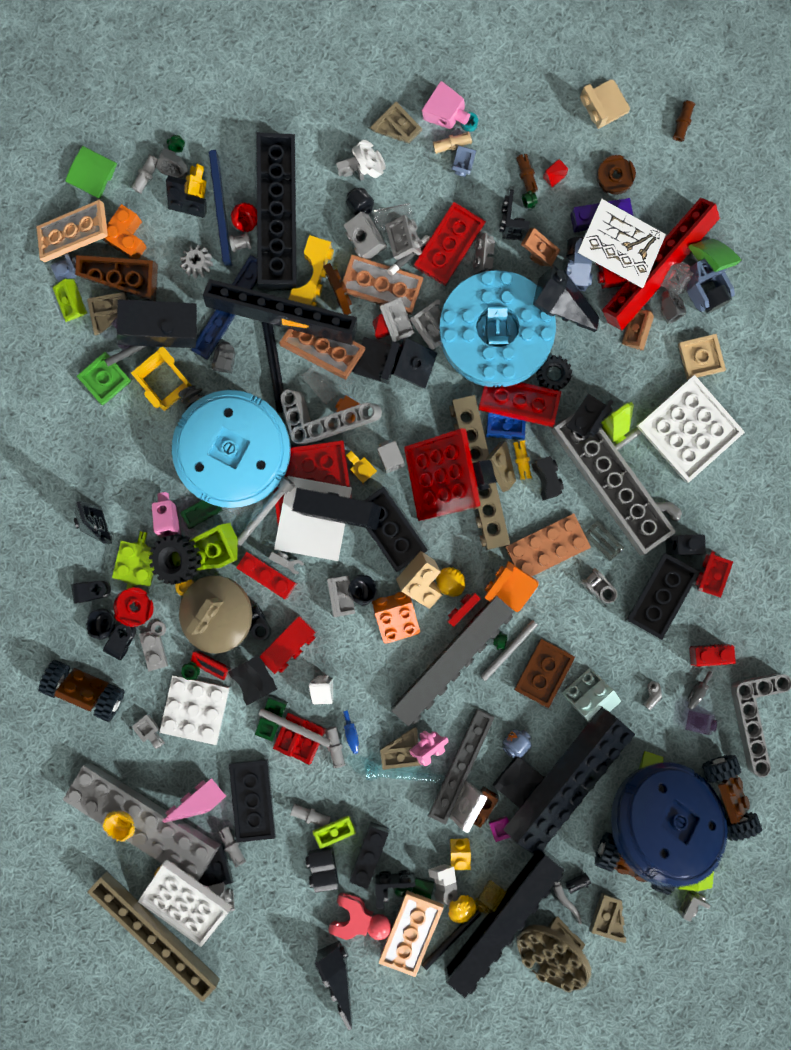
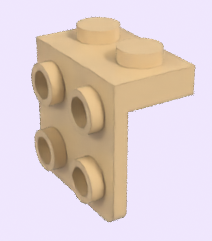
[580,79,630,129]

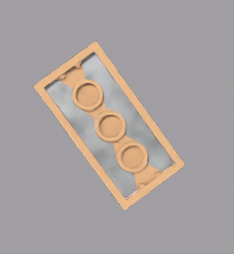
[37,200,108,262]
[379,891,444,977]

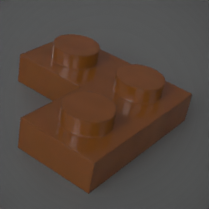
[323,263,352,315]

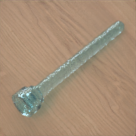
[365,764,446,783]

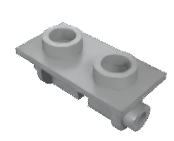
[473,233,495,274]

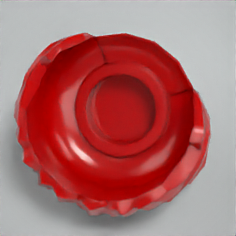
[231,202,257,232]

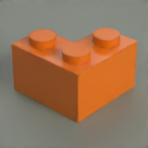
[103,204,147,259]

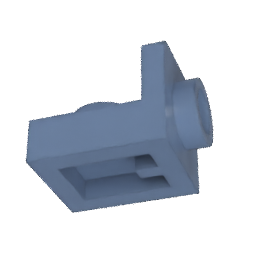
[50,253,77,283]

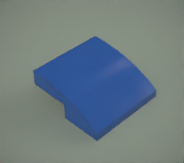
[486,412,526,440]

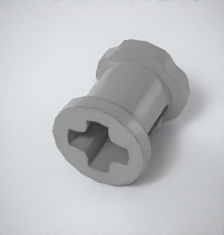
[229,232,252,252]

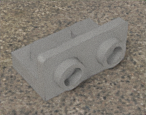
[385,215,422,260]

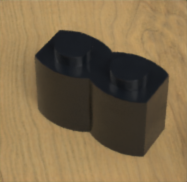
[306,847,339,893]

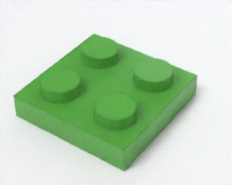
[77,351,131,405]

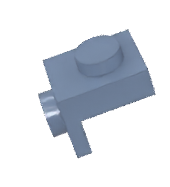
[452,145,477,177]

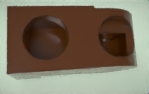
[473,786,499,828]

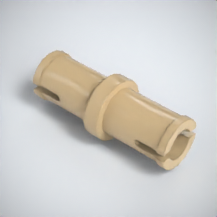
[433,131,472,154]

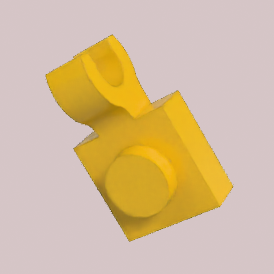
[186,164,207,198]
[346,450,377,484]

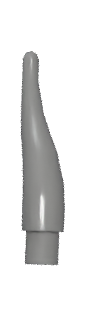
[552,881,582,924]

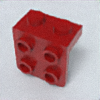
[696,551,734,598]

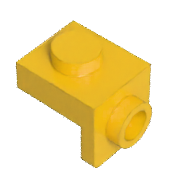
[450,838,471,870]

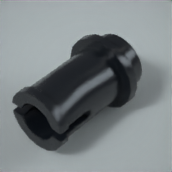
[565,873,591,894]

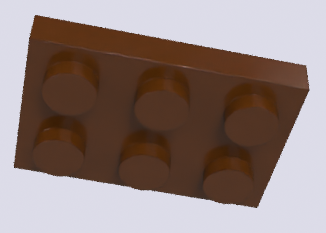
[514,638,575,708]

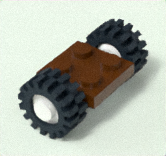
[38,659,125,722]
[702,755,762,841]
[594,832,675,895]

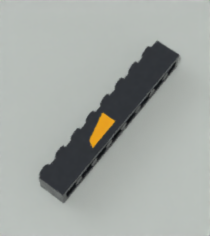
[203,279,357,345]

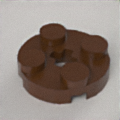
[597,155,636,195]

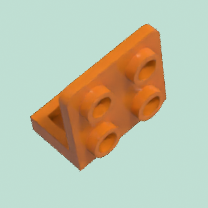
[484,561,539,612]
[372,592,420,643]

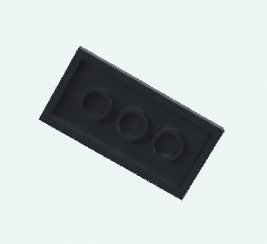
[229,759,276,843]

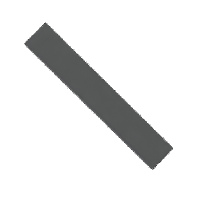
[428,709,495,825]

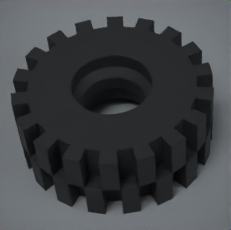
[149,534,201,585]

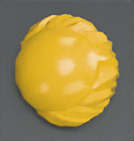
[436,567,465,597]
[103,811,135,842]
[448,895,476,923]

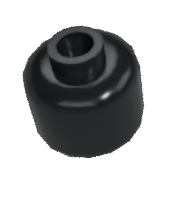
[346,188,374,216]

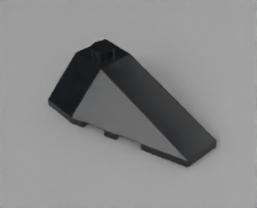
[533,265,599,332]
[74,501,112,544]
[315,941,353,1031]

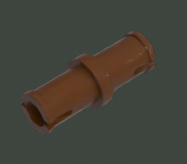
[672,100,695,142]
[516,154,538,193]

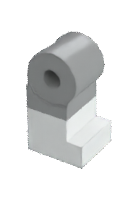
[428,864,458,905]

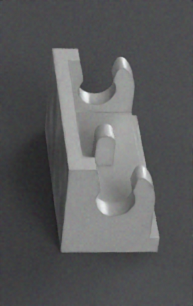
[380,297,415,342]
[327,576,355,617]

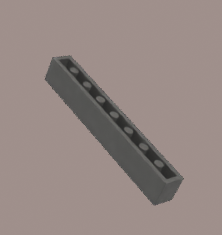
[391,595,514,727]

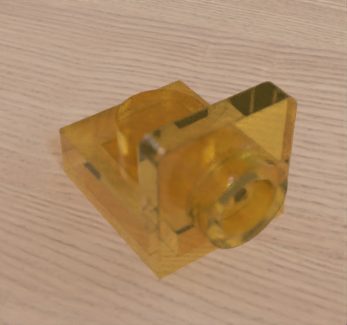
[474,880,506,914]

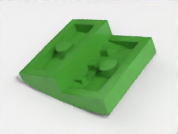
[65,146,117,198]
[688,238,741,272]

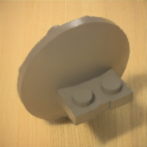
[179,576,252,653]
[517,916,592,993]

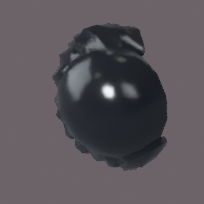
[348,574,377,606]
[86,608,115,640]

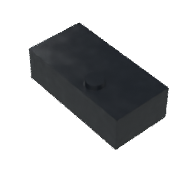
[117,299,197,348]
[364,487,430,572]
[292,488,381,530]
[625,553,700,640]

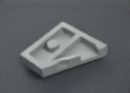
[410,299,441,350]

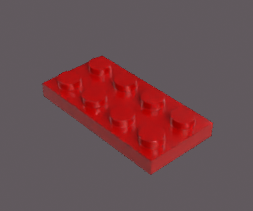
[414,202,486,286]
[478,382,561,427]

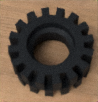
[536,355,572,391]

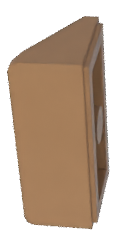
[622,310,654,351]

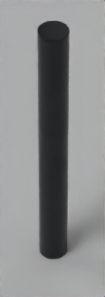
[421,908,482,970]

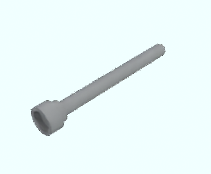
[237,476,295,549]

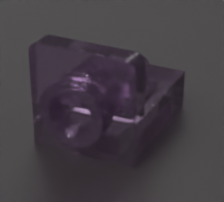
[685,710,718,735]

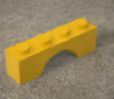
[288,235,334,307]

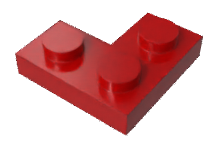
[447,593,481,627]

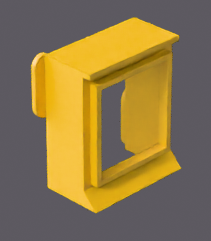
[131,347,192,411]

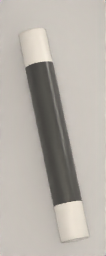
[387,235,430,276]

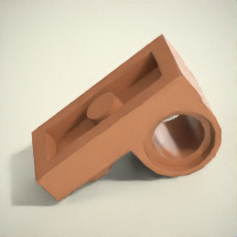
[521,228,560,266]

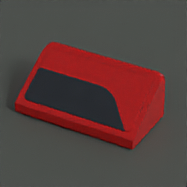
[191,651,230,681]

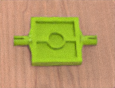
[112,531,155,590]

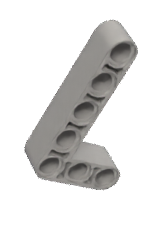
[281,389,382,444]
[731,673,791,777]

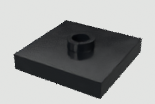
[391,338,438,389]

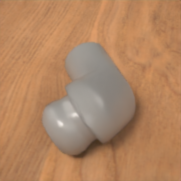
[655,502,682,521]
[643,681,662,710]

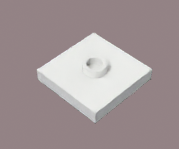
[449,781,487,833]

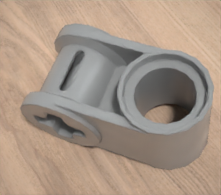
[581,568,617,604]

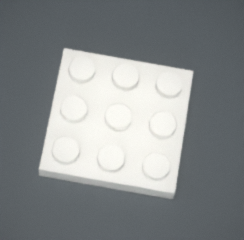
[159,675,230,745]

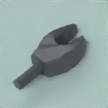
[687,671,713,710]

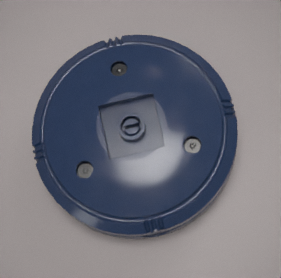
[611,762,727,887]

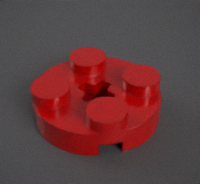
[114,587,154,627]

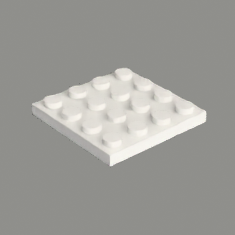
[637,375,745,483]
[138,859,233,947]

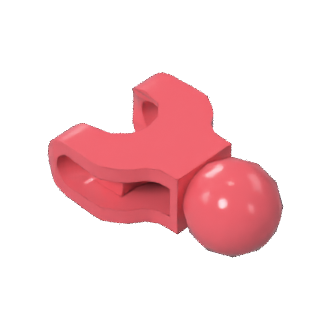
[328,893,392,940]

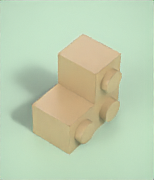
[396,551,442,609]

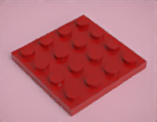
[404,428,481,521]
[273,440,352,526]

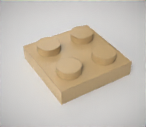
[678,334,726,380]

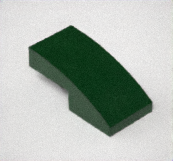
[255,696,288,742]

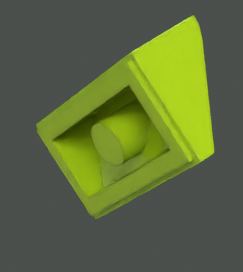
[52,279,87,322]
[312,815,356,849]

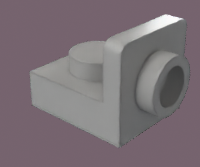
[336,157,364,181]
[678,892,711,922]

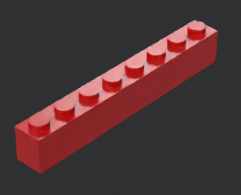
[602,197,720,331]

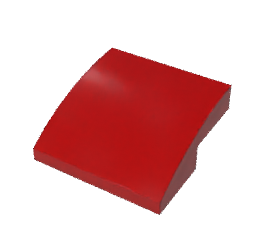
[273,713,326,765]

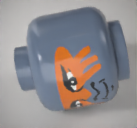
[502,729,532,759]

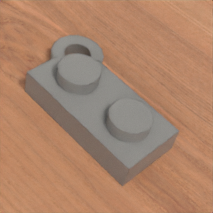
[139,621,168,672]

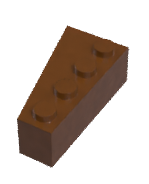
[75,255,158,301]

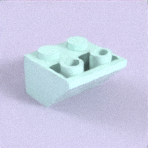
[562,668,621,723]

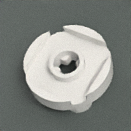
[352,140,385,178]

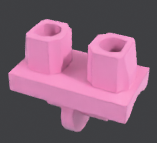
[409,731,448,766]

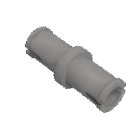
[131,154,158,194]
[325,727,346,768]
[290,803,331,827]
[217,826,246,867]

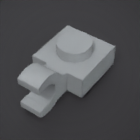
[268,551,304,574]
[132,714,165,749]

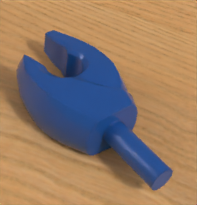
[343,710,359,754]

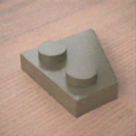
[370,102,422,144]
[87,292,127,335]
[485,440,516,492]
[380,727,421,770]
[589,893,626,943]

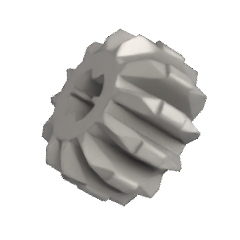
[180,245,213,278]

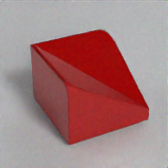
[543,159,569,187]
[372,314,390,339]

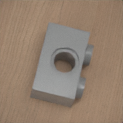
[344,212,387,259]
[377,440,404,474]

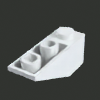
[309,675,333,704]

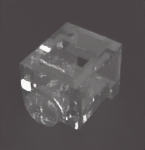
[661,262,693,295]

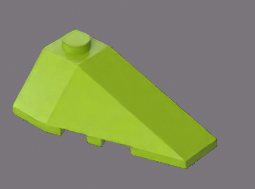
[601,402,634,444]
[172,523,238,570]

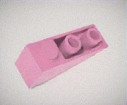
[162,778,226,823]

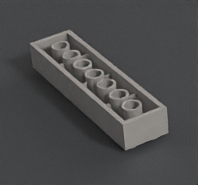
[551,413,676,555]
[63,763,220,881]

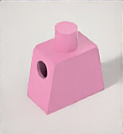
[422,81,470,129]
[152,492,181,538]

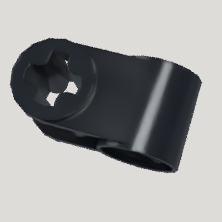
[71,581,111,604]
[250,603,271,640]
[103,624,136,661]

